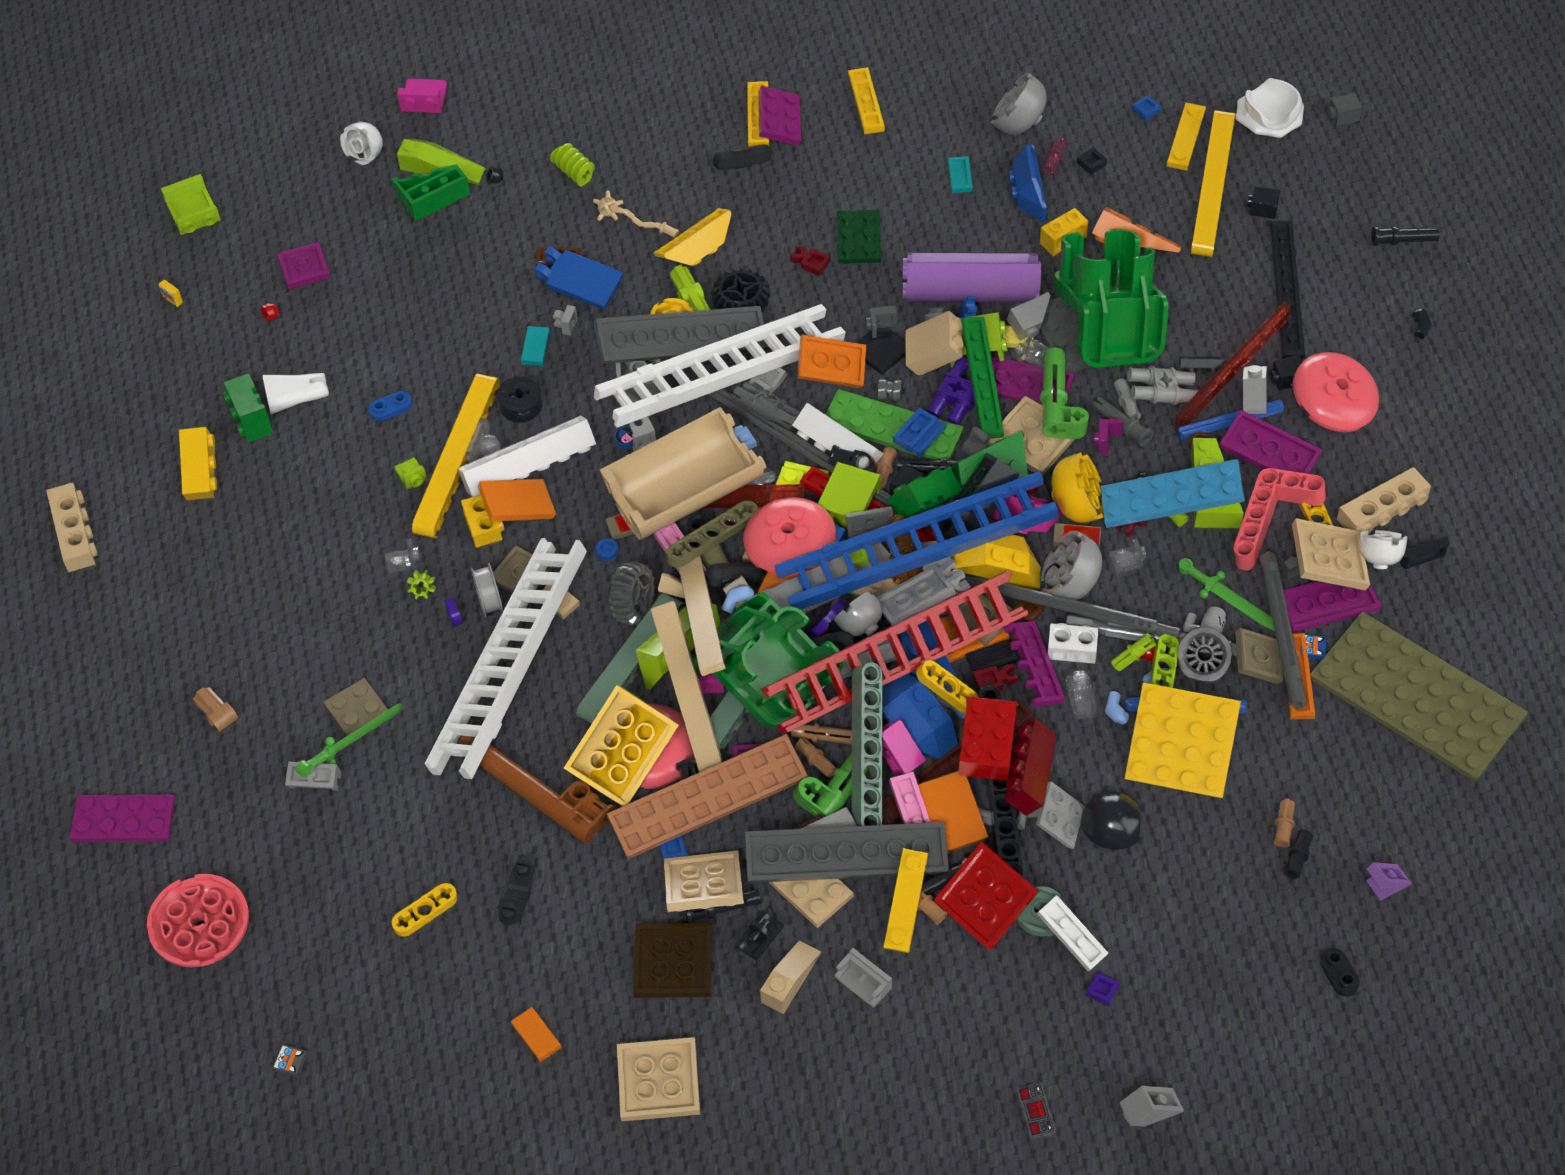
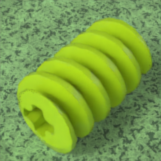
[550,143,595,187]

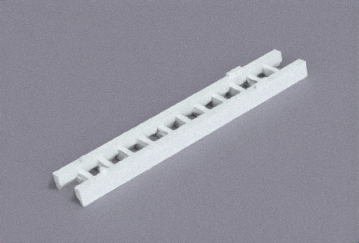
[594,304,845,428]
[425,538,587,779]

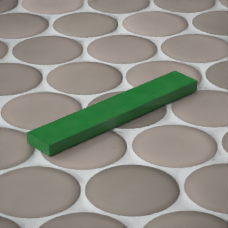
[961,317,1004,438]

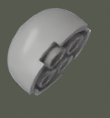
[990,73,1047,135]
[1040,531,1102,600]

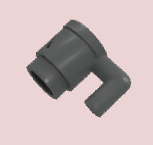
[961,427,990,456]

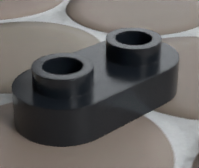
[1320,948,1360,997]

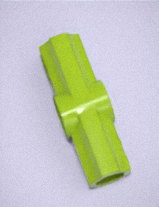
[670,265,710,311]

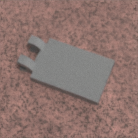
[877,558,970,626]

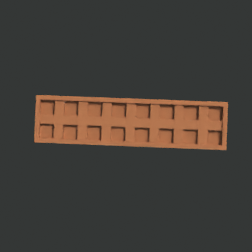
[607,734,808,859]

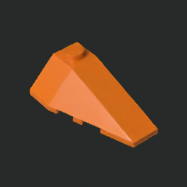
[1092,207,1182,252]

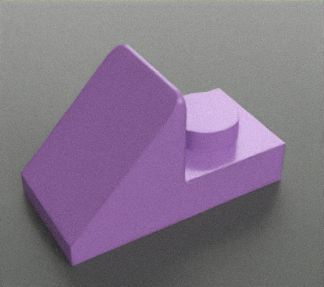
[1367,862,1412,900]

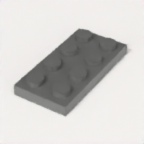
[1039,297,1091,373]

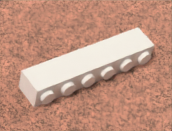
[458,416,596,497]

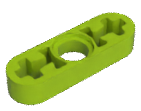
[1149,634,1179,688]

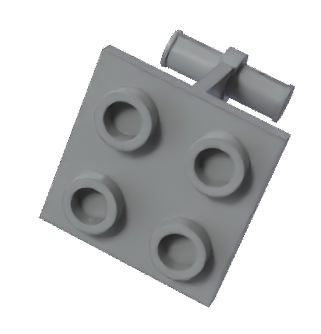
[1016,782,1085,849]

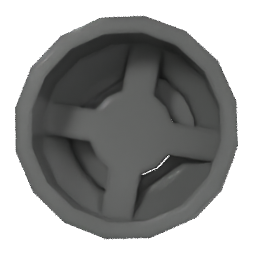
[878,378,902,402]

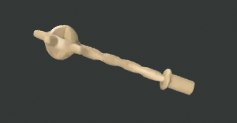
[593,190,679,238]

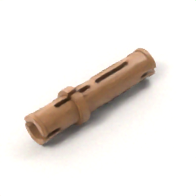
[791,723,852,745]

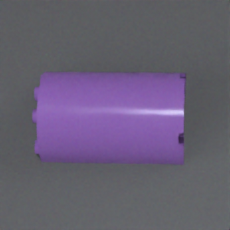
[903,253,1041,303]

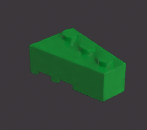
[391,164,470,221]
[222,373,273,442]
[952,431,1028,486]
[887,467,962,521]

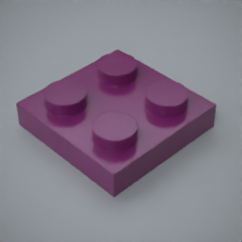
[277,242,330,290]

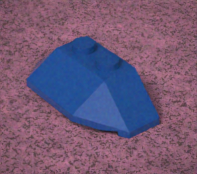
[1008,145,1047,221]
[882,674,959,760]

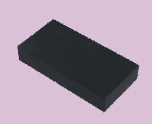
[1400,536,1449,569]
[965,640,1019,673]

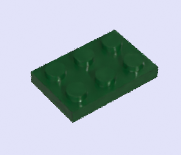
[837,210,881,264]

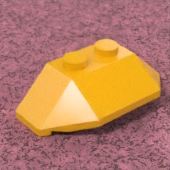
[653,208,732,266]
[952,535,1041,589]

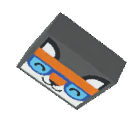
[272,1045,307,1077]

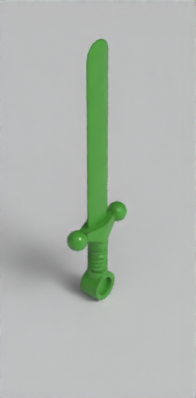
[1178,558,1275,631]
[295,703,402,778]

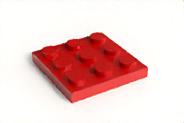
[934,842,1039,950]

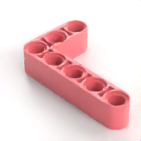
[1234,468,1326,570]

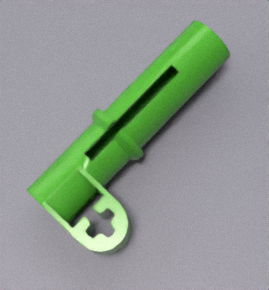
[1040,347,1089,439]
[793,743,870,819]

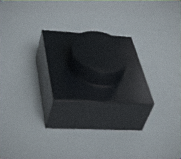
[1077,148,1107,175]

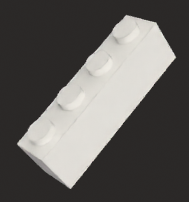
[792,403,883,469]

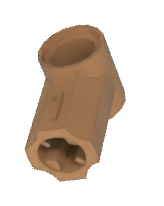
[193,687,239,733]

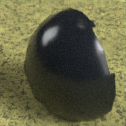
[1081,791,1140,850]

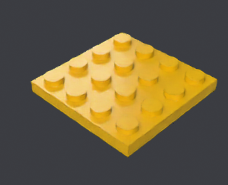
[1125,682,1241,798]

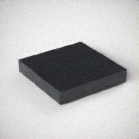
[856,327,906,375]

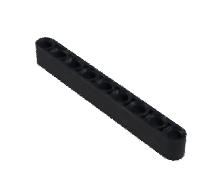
[978,685,1023,876]

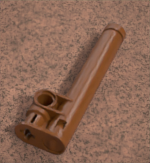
[458,736,616,844]

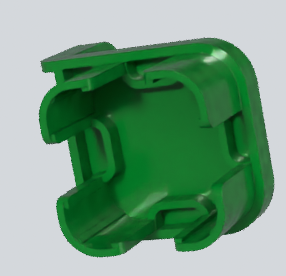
[1054,229,1168,368]
[691,592,843,728]

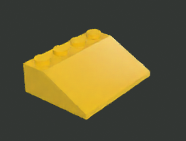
[564,685,679,806]

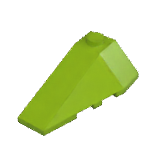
[397,139,486,185]

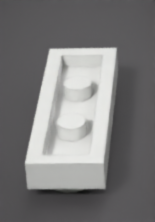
[1036,895,1108,971]

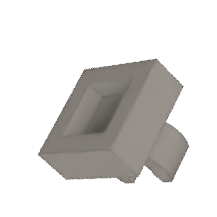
[553,305,577,336]

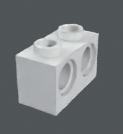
[1048,623,1098,664]

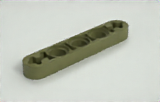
[666,501,758,568]

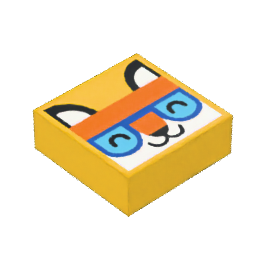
[158,280,183,307]

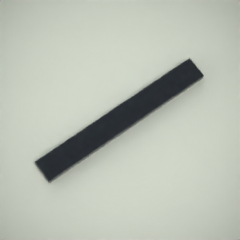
[1270,221,1305,359]

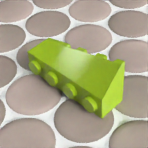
[635,603,721,690]

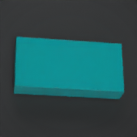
[948,156,973,193]
[521,326,550,366]

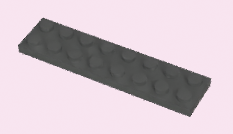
[593,306,769,364]
[744,822,949,883]

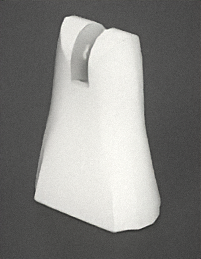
[263,373,329,414]

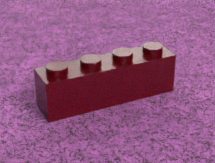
[1005,718,1056,816]

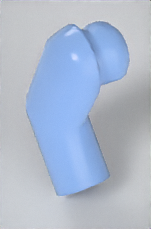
[721,585,754,614]

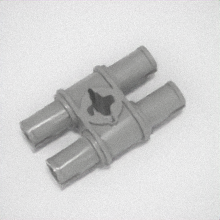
[1127,366,1199,405]

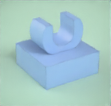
[733,425,757,450]

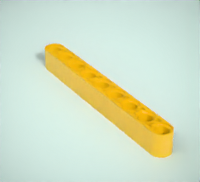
[1191,110,1235,257]
[412,374,500,538]

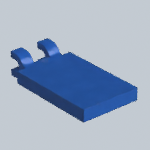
[535,246,624,310]

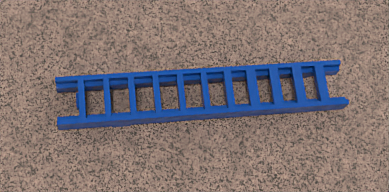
[774,471,1058,610]

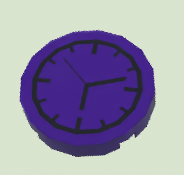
[808,597,845,637]

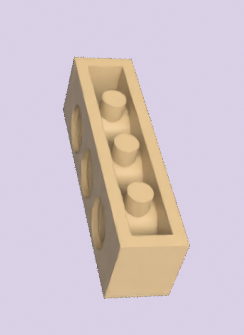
[1337,467,1431,534]
[46,483,98,572]

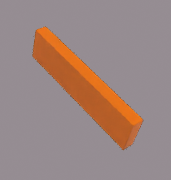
[1287,633,1315,719]

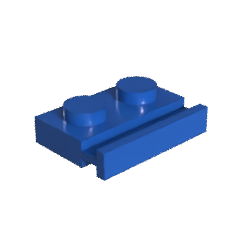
[893,408,946,458]

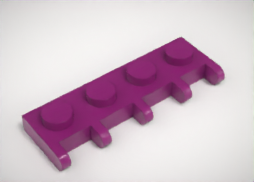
[1003,621,1065,707]

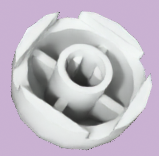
[340,122,383,165]
[1359,530,1407,569]

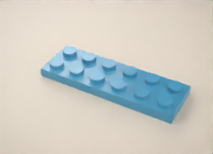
[1101,459,1245,528]

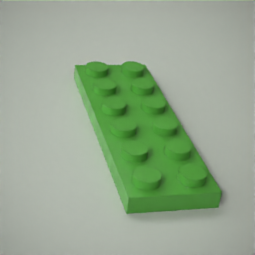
[826,389,964,460]

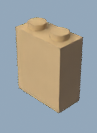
[906,311,964,375]

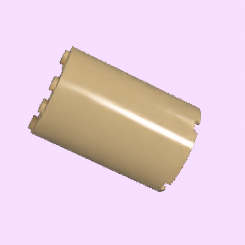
[600,407,766,540]

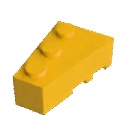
[179,427,217,500]

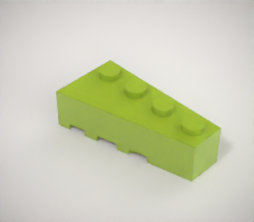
[1191,438,1244,528]

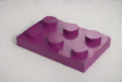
[758,85,801,145]

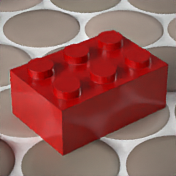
[959,696,1017,781]

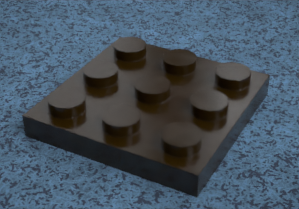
[633,923,712,998]

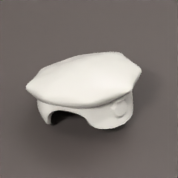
[1235,78,1304,138]

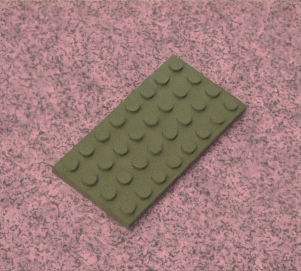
[1310,611,1528,782]

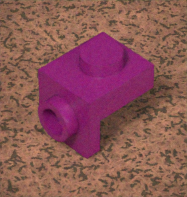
[1094,418,1123,454]

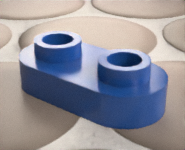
[368,391,412,421]

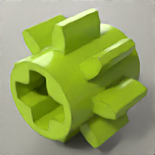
[407,570,436,599]

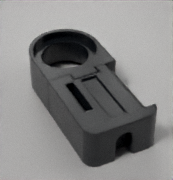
[828,445,875,472]

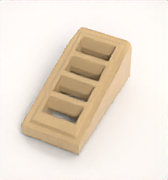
[658,573,685,598]

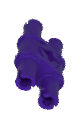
[927,358,974,425]

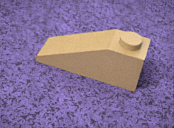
[760,941,821,1014]

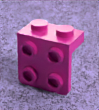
[397,79,447,113]

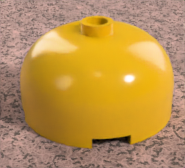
[1051,452,1104,523]

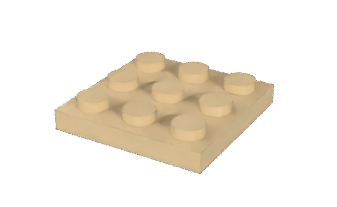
[986,396,1075,476]
[1292,518,1370,590]
[664,851,744,912]
[617,1037,700,1121]

